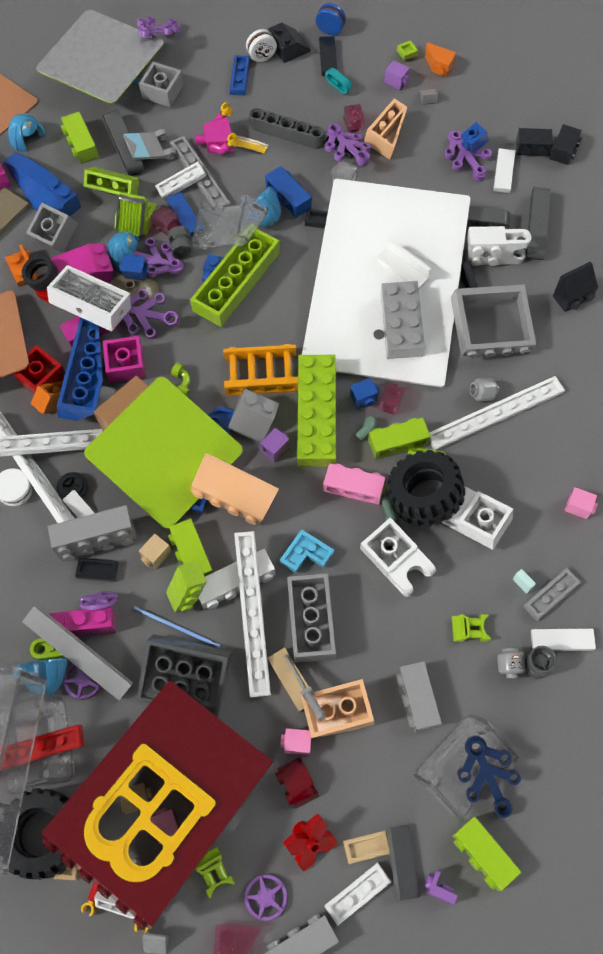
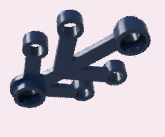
[457,736,521,818]

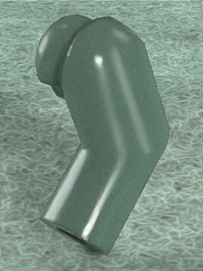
[356,416,378,441]
[381,496,398,522]

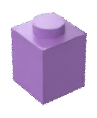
[384,60,410,90]
[260,428,290,462]

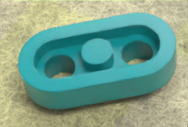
[325,68,352,94]

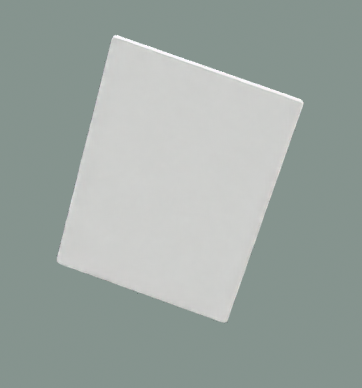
[302,179,470,388]

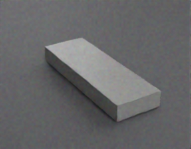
[523,568,581,621]

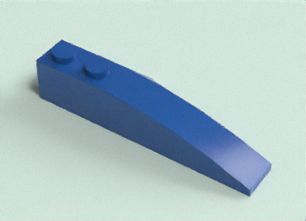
[3,152,81,216]
[57,317,103,421]

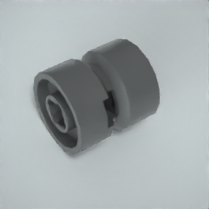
[168,226,194,260]
[525,646,557,679]

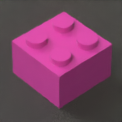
[103,336,146,383]

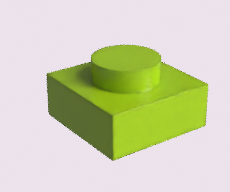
[397,40,418,61]

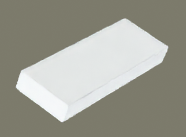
[493,148,515,193]
[155,162,206,201]
[530,629,596,651]
[324,862,391,926]

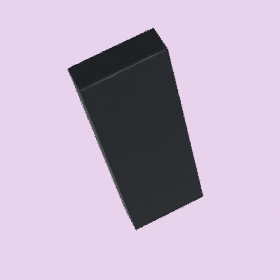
[319,36,337,76]

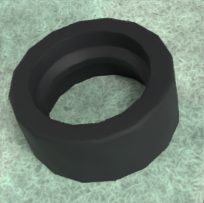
[22,255,58,291]

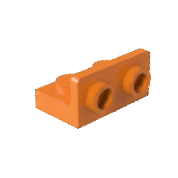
[5,244,38,287]

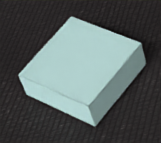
[513,569,535,594]

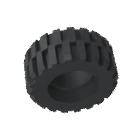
[387,450,465,527]
[0,788,70,880]

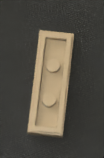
[267,647,309,713]

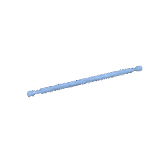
[133,606,221,648]

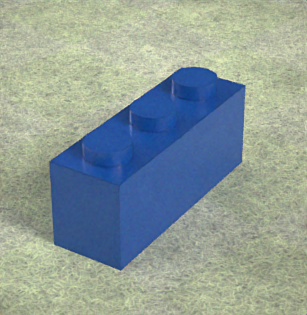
[265,166,312,219]

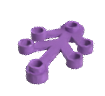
[137,17,181,38]
[325,124,371,166]
[444,130,492,181]
[133,238,184,278]
[123,289,179,339]

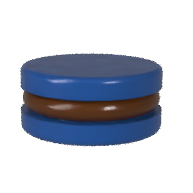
[315,3,346,36]

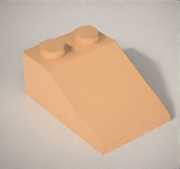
[301,679,375,738]

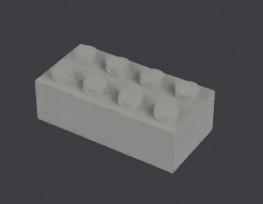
[380,281,425,359]
[47,505,138,561]
[287,573,336,663]

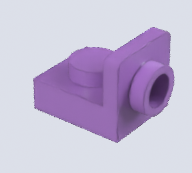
[425,870,458,905]

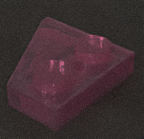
[213,924,260,954]

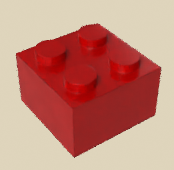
[13,345,65,395]

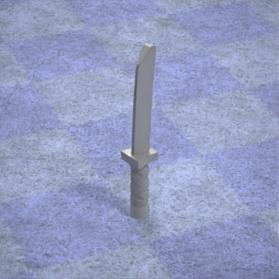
[284,655,326,721]

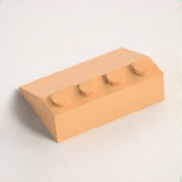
[190,453,279,525]

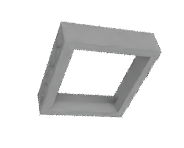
[451,284,536,358]

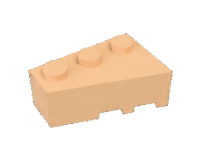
[364,99,407,160]

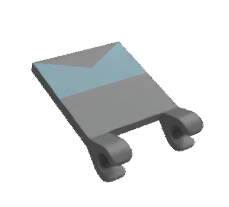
[123,129,176,160]

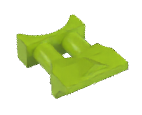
[451,614,491,642]
[196,847,235,898]

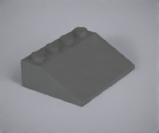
[136,634,233,718]

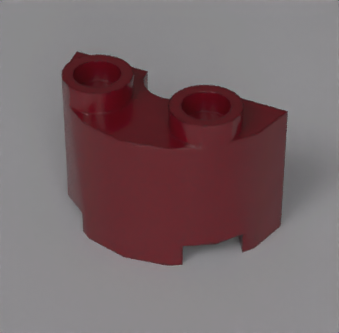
[275,757,319,809]

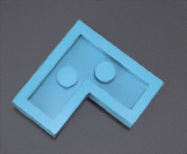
[279,529,334,573]

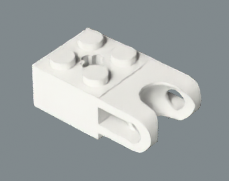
[464,226,531,266]
[441,487,513,550]
[360,517,436,597]

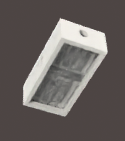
[47,265,131,331]

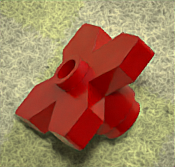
[283,814,338,872]

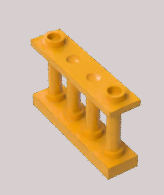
[223,344,298,396]

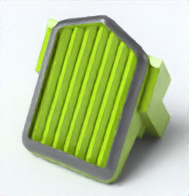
[114,192,157,238]

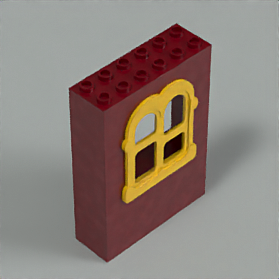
[41,680,273,930]

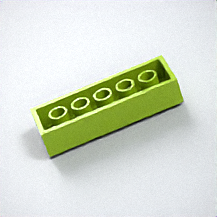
[190,225,280,328]
[297,354,336,467]

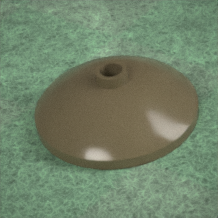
[109,273,159,316]

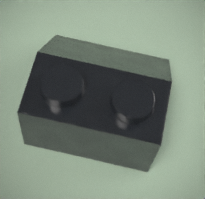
[268,23,311,63]
[553,261,598,312]

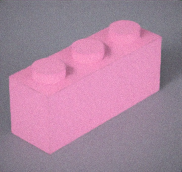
[323,463,385,505]

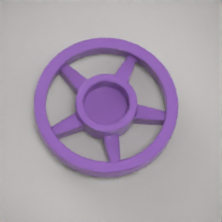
[79,591,118,610]
[64,664,101,699]
[245,875,287,921]

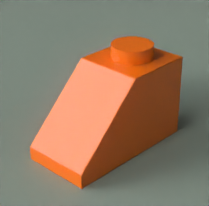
[425,42,456,77]
[31,381,63,414]

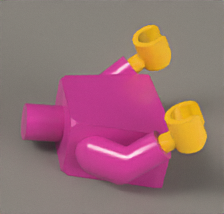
[195,102,238,155]

